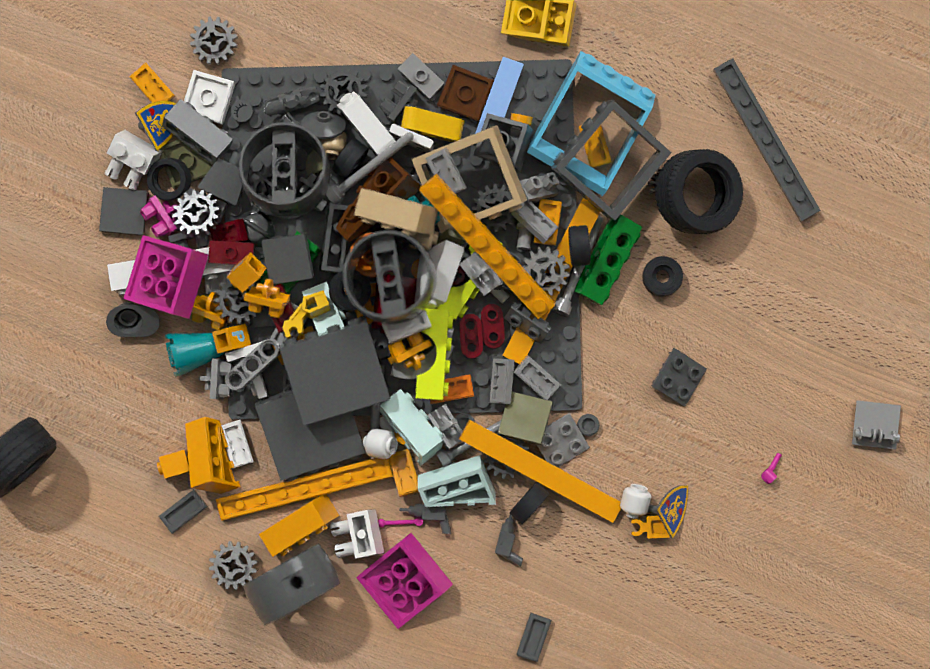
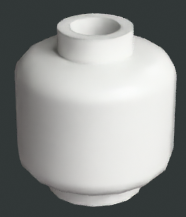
[363,429,398,459]
[620,484,651,518]

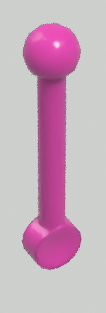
[378,517,423,528]

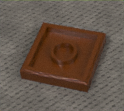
[437,65,494,122]

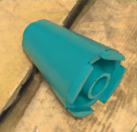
[165,333,225,378]

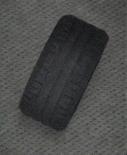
[655,149,743,234]
[0,417,57,498]

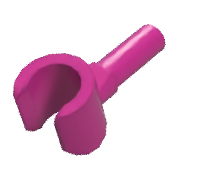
[761,453,782,484]

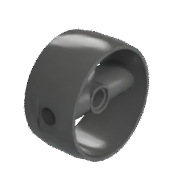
[239,122,331,219]
[343,231,437,324]
[243,543,341,625]

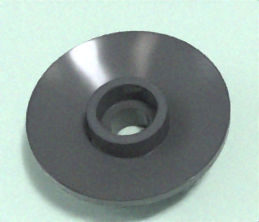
[301,111,346,139]

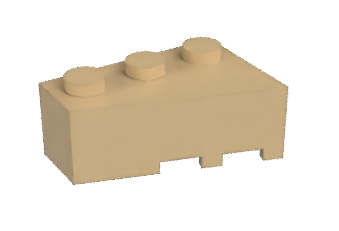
[354,188,438,236]

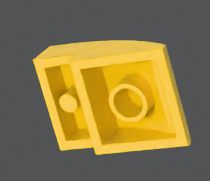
[501,0,577,47]

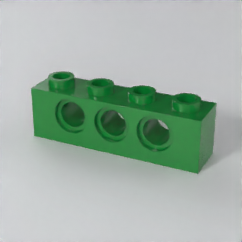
[574,214,642,305]

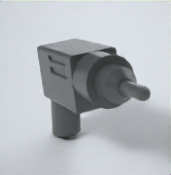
[399,504,451,534]
[495,514,523,567]

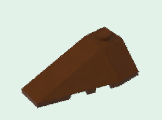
[336,157,421,242]

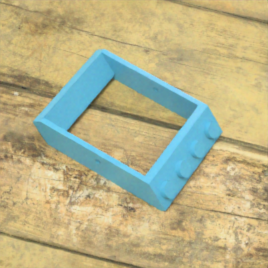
[527,51,656,196]

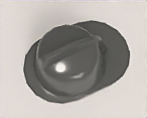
[239,211,286,254]
[106,302,160,337]

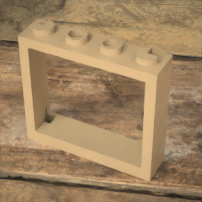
[412,125,527,234]

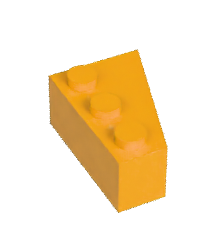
[185,417,241,494]
[259,494,340,557]

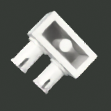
[105,130,163,190]
[330,510,384,558]

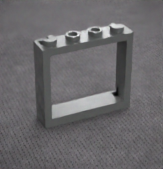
[551,100,672,221]

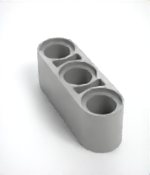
[225,340,280,391]

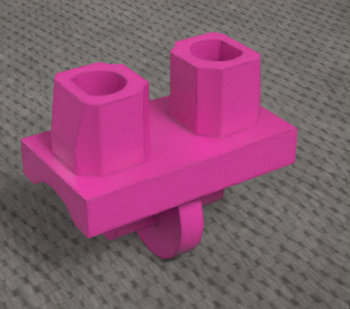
[140,195,178,238]

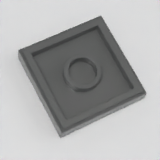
[99,187,148,235]
[262,233,314,284]

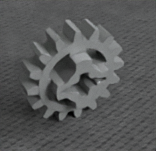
[190,16,238,65]
[522,247,569,295]
[209,541,258,590]

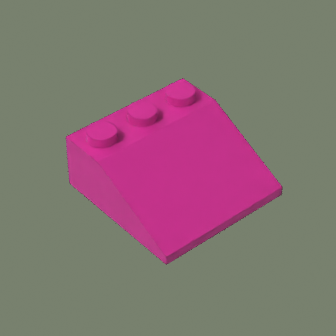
[123,235,208,319]
[356,533,453,629]

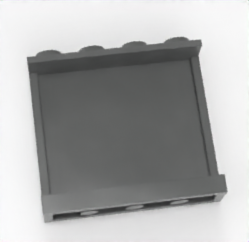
[280,318,390,426]
[255,390,365,481]

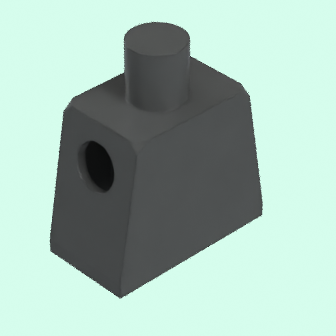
[198,151,244,208]

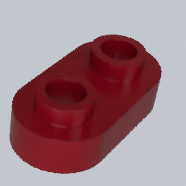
[481,304,505,348]
[459,314,483,359]

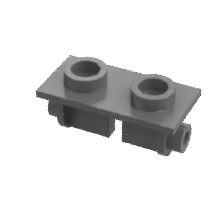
[504,302,552,344]

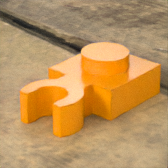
[631,516,670,538]

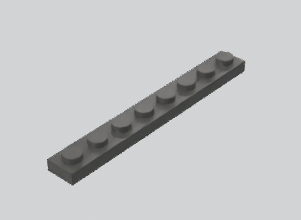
[713,58,821,222]

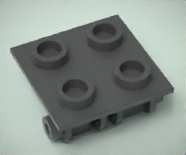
[651,347,707,407]

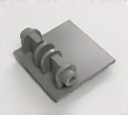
[852,400,901,450]
[536,413,590,467]

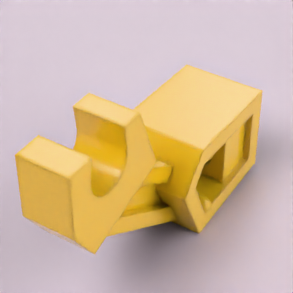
[283,290,331,339]

